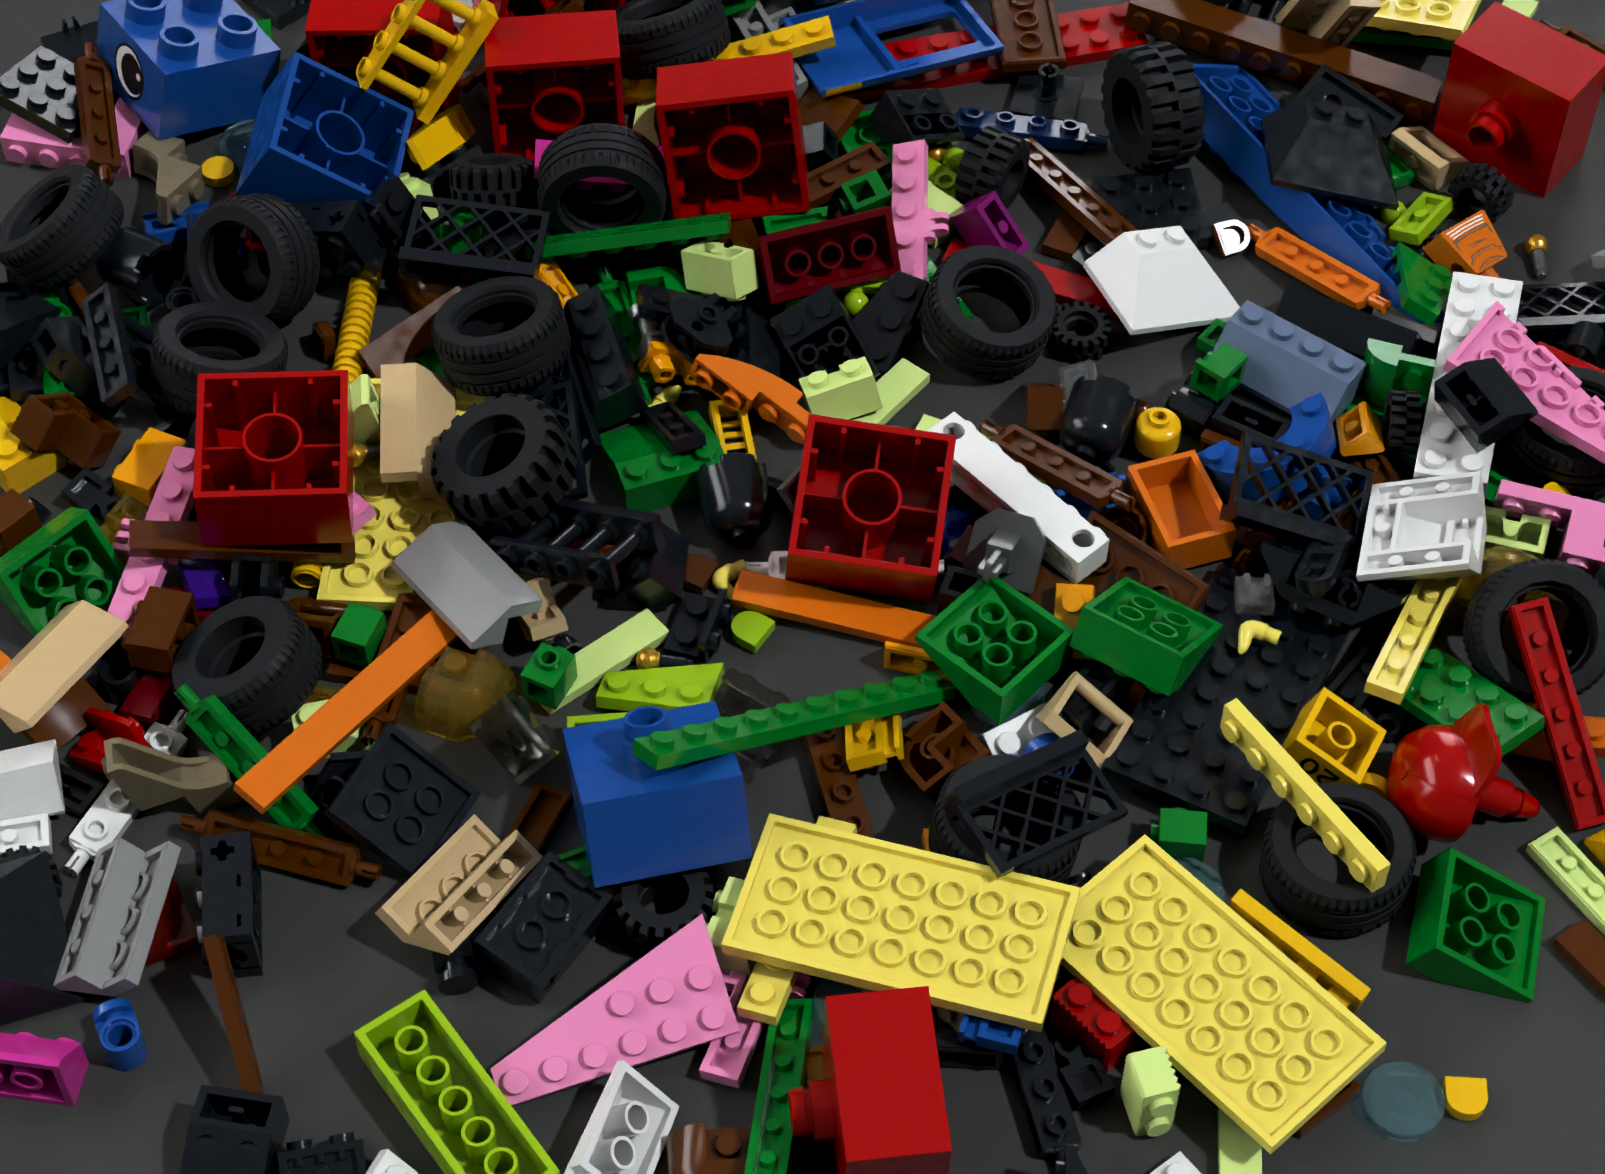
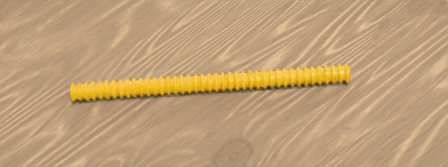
[290,261,384,589]

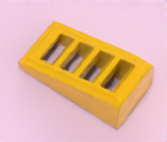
[708,399,757,462]

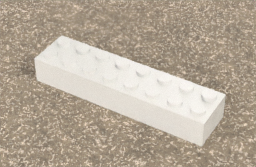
[1413,271,1523,500]

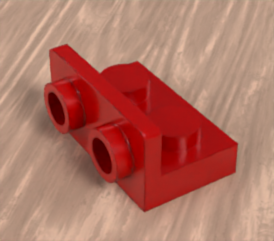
[68,707,151,774]

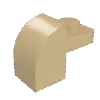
[516,573,568,642]

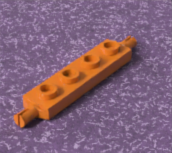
[1247,223,1392,314]

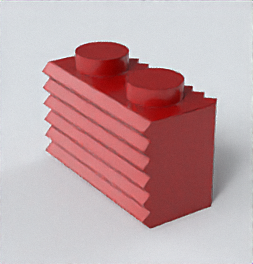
[1050,976,1137,1073]

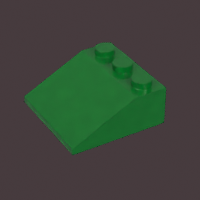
[599,409,724,512]
[0,507,125,638]
[915,576,1074,725]
[1069,576,1224,696]
[1405,847,1546,1003]

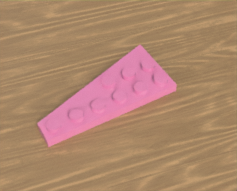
[1443,301,1605,464]
[490,914,740,1107]

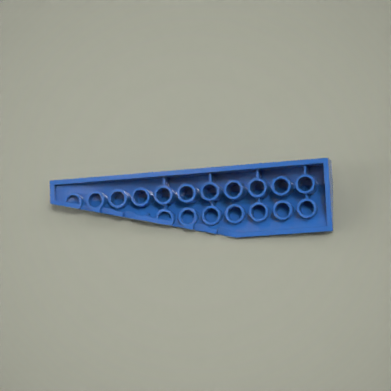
[1192,63,1445,324]

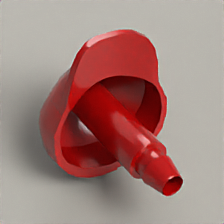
[1387,703,1540,843]

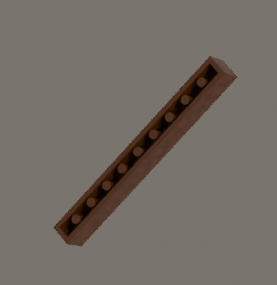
[1124,0,1444,127]

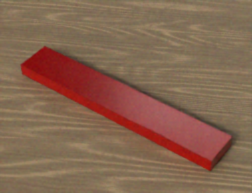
[941,238,1120,321]
[1508,597,1605,831]

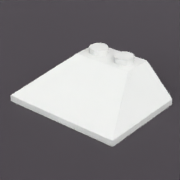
[1083,226,1240,335]
[1356,471,1487,581]

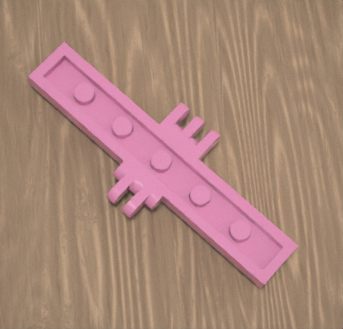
[891,139,949,318]
[107,446,195,638]
[699,962,811,1089]

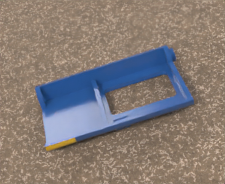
[778,0,1004,98]

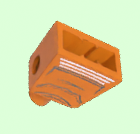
[1423,209,1507,278]

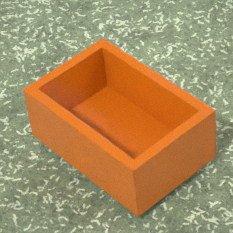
[1124,449,1237,569]

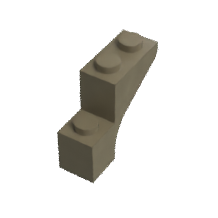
[133,130,205,226]
[101,737,243,815]

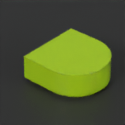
[731,611,775,653]

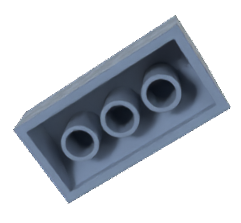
[1212,300,1367,424]

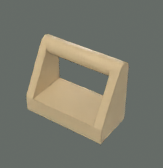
[1388,126,1471,192]
[1036,671,1133,770]

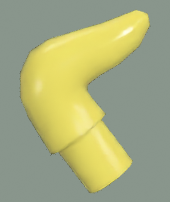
[648,385,682,407]
[712,559,747,601]
[1237,620,1282,655]

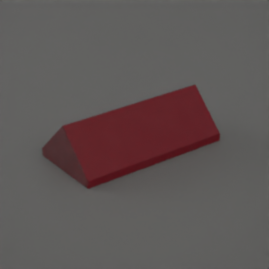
[755,206,901,304]

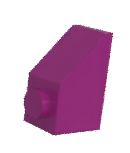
[950,190,1030,254]

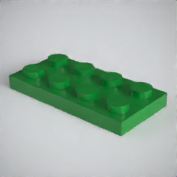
[1398,644,1544,757]

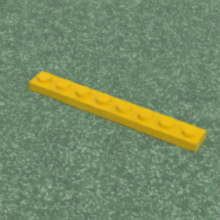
[622,15,836,106]

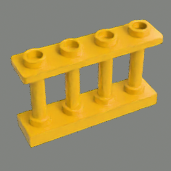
[356,0,499,124]

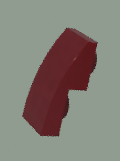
[120,670,174,725]

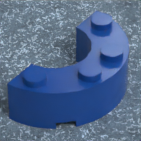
[1197,392,1337,504]

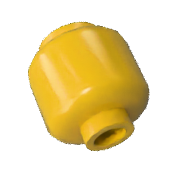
[1133,407,1181,459]

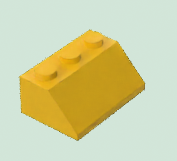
[0,396,69,494]

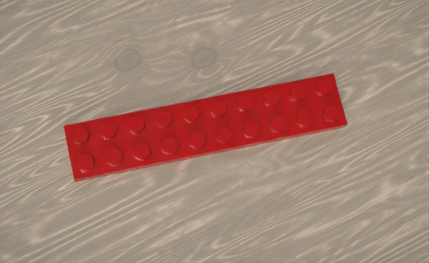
[841,2,1149,102]

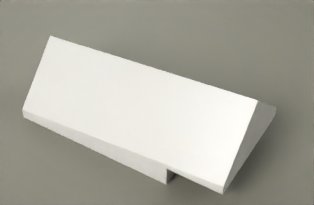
[0,739,66,820]
[564,1059,679,1174]

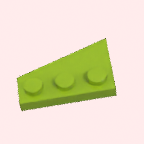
[595,662,725,712]

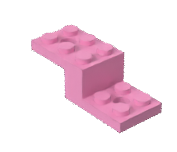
[1493,479,1605,578]

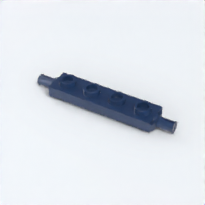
[954,107,1108,152]

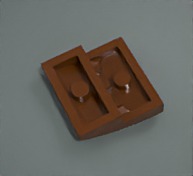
[21,676,111,751]

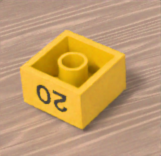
[1282,687,1387,786]

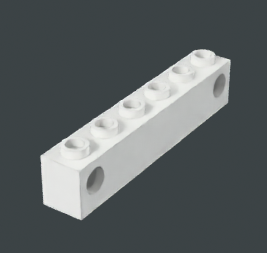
[927,412,1110,584]

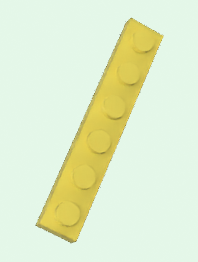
[1364,577,1463,705]
[1220,698,1391,893]
[737,815,857,1026]

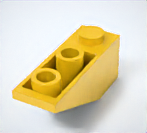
[406,103,476,171]

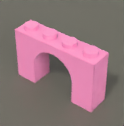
[0,97,149,179]

